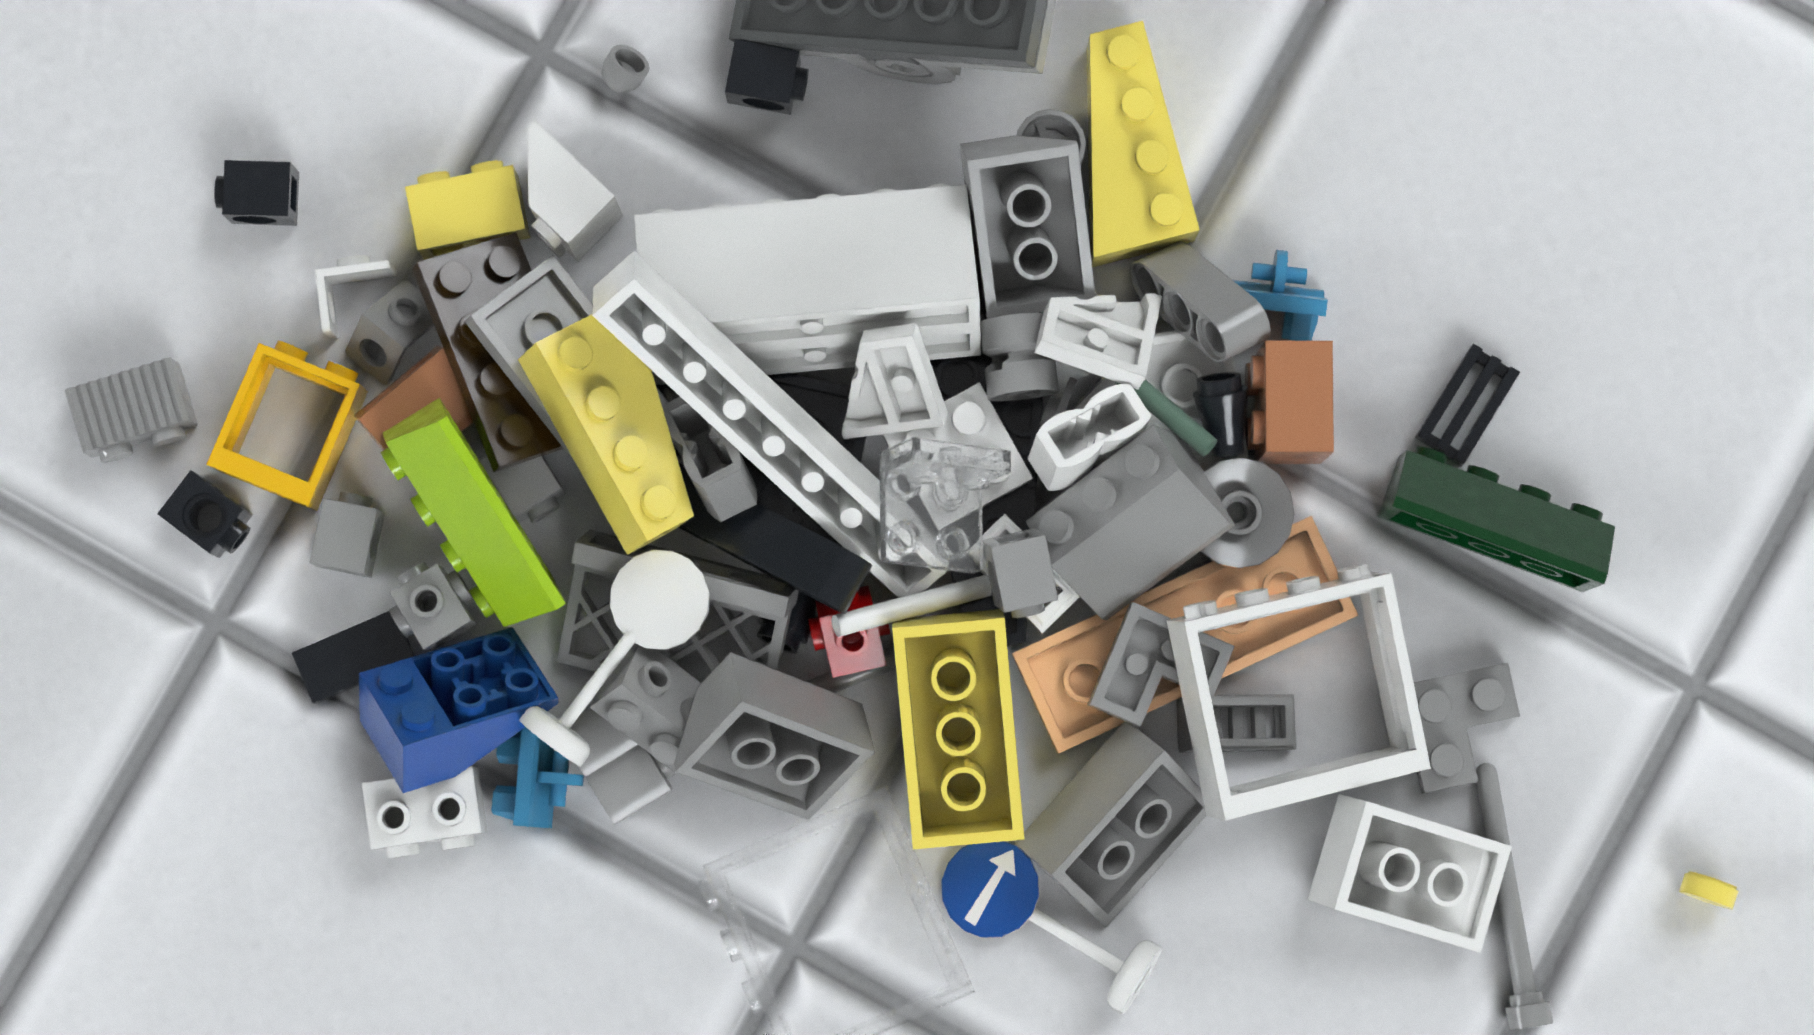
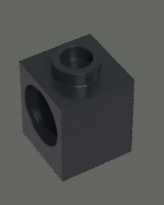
[725,39,809,115]
[214,160,299,226]
[157,470,253,558]

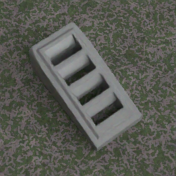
[1176,694,1296,753]

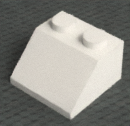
[527,120,623,262]

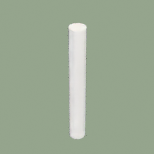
[831,575,992,637]

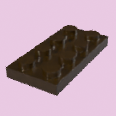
[412,232,564,472]

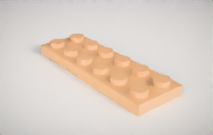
[1011,516,1358,754]

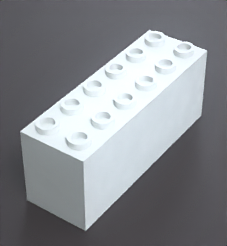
[634,184,981,385]

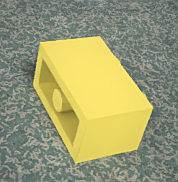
[405,160,531,260]

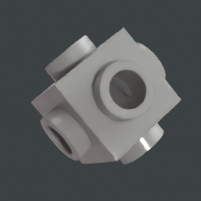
[389,562,477,652]

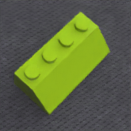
[380,398,566,627]

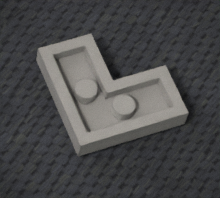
[1087,602,1235,727]
[1414,663,1520,794]

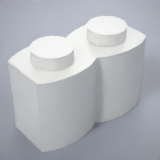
[1028,384,1151,491]

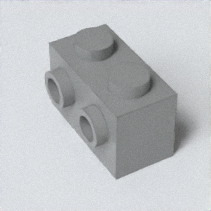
[590,643,701,772]

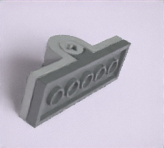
[729,0,1056,84]

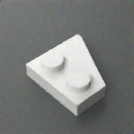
[1034,293,1162,390]

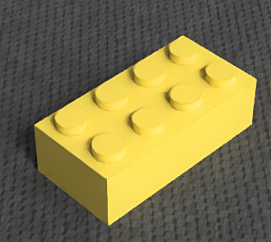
[892,609,1025,849]

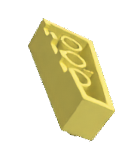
[1086,21,1200,268]
[518,314,694,555]

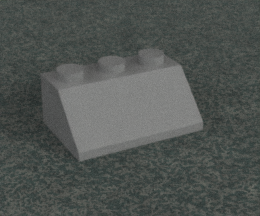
[960,135,1096,319]
[1026,424,1235,620]
[674,652,875,820]
[1015,721,1206,927]

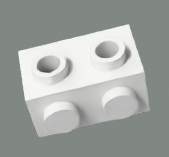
[362,766,488,859]

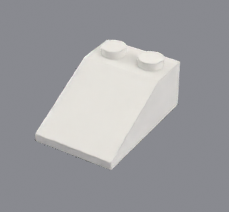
[1308,794,1512,953]

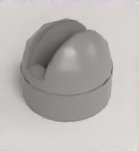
[601,45,650,92]

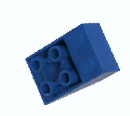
[359,627,559,793]

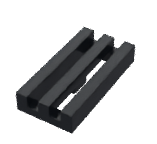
[1415,343,1520,466]

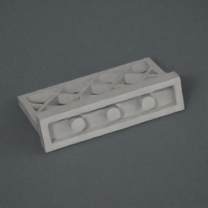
[556,529,799,683]

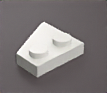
[841,323,948,439]

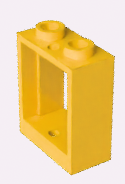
[206,340,368,511]

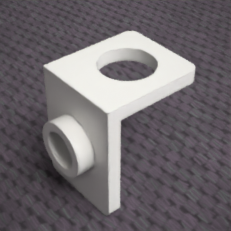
[315,255,396,339]

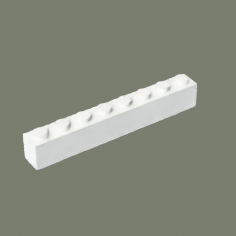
[592,251,948,598]

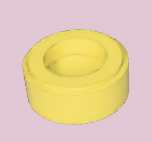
[1679,871,1739,910]

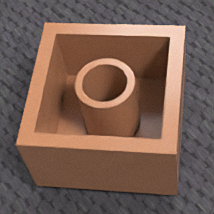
[1245,341,1334,464]

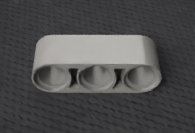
[1129,241,1271,362]

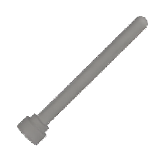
[1476,763,1553,1030]

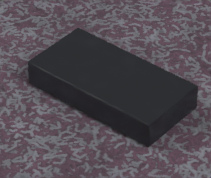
[292,611,415,704]

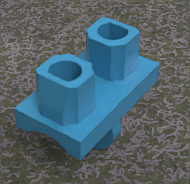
[1233,250,1328,341]
[491,727,584,828]

